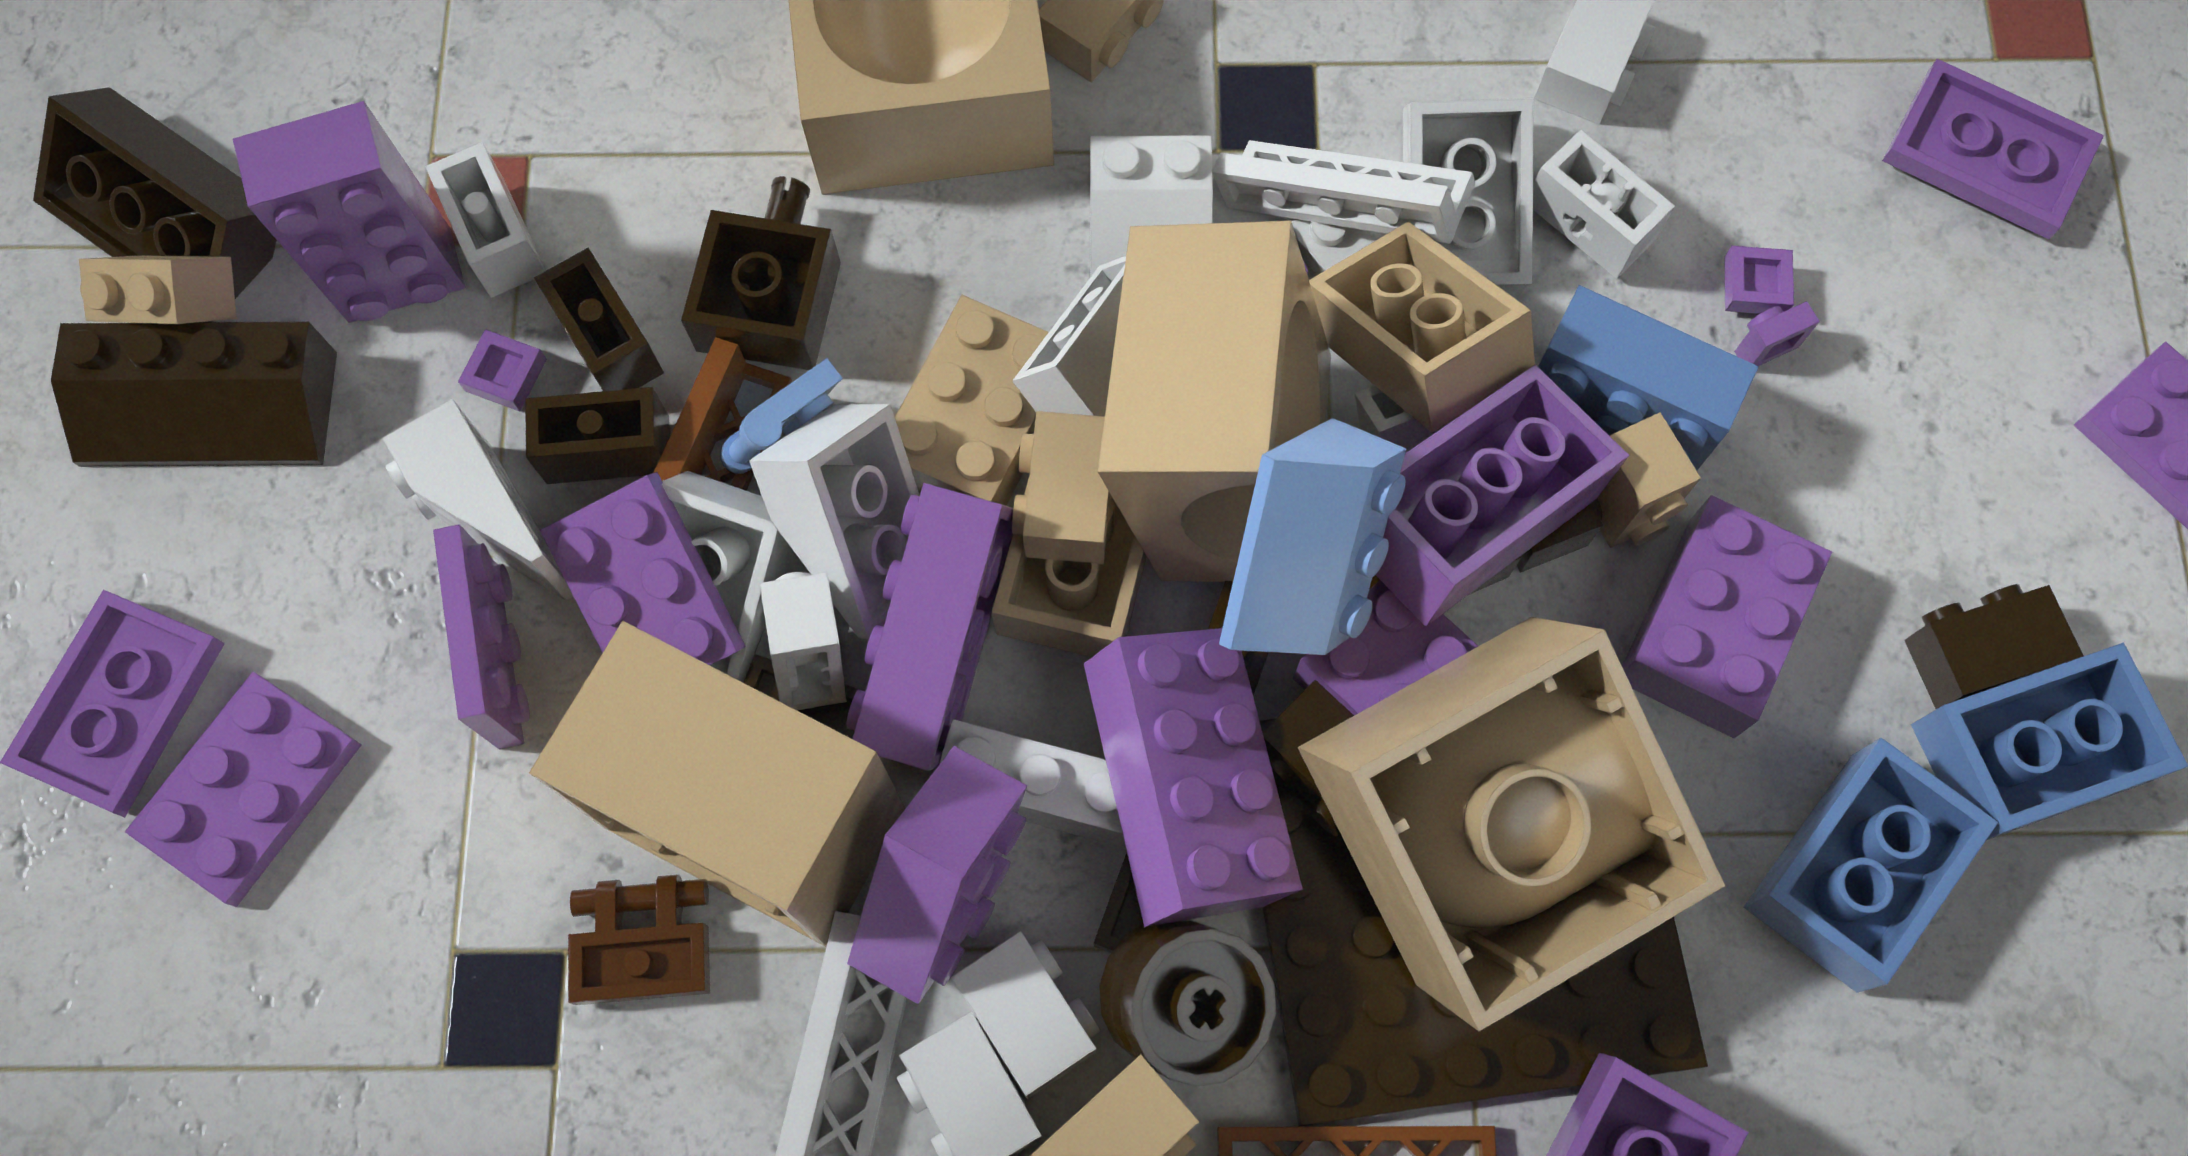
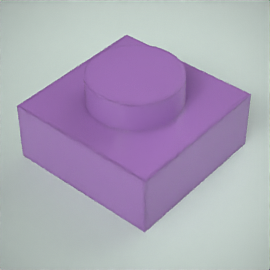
[1724,246,1794,314]
[1734,301,1820,366]
[458,329,547,412]

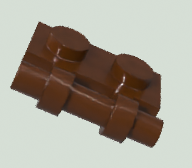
[568,874,710,1005]

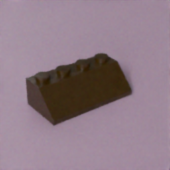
[33,87,277,322]
[51,321,337,467]

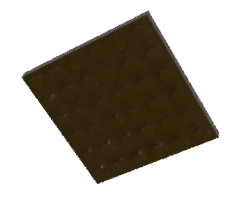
[1260,718,1708,1126]

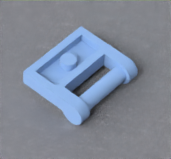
[720,358,843,474]

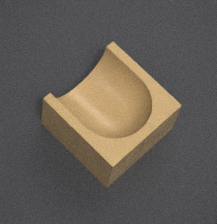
[788,0,1054,195]
[1098,220,1331,582]
[1298,617,1725,1031]
[529,621,905,947]

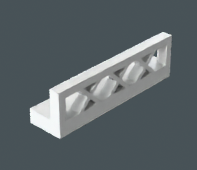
[1212,140,1475,244]
[775,911,907,1156]

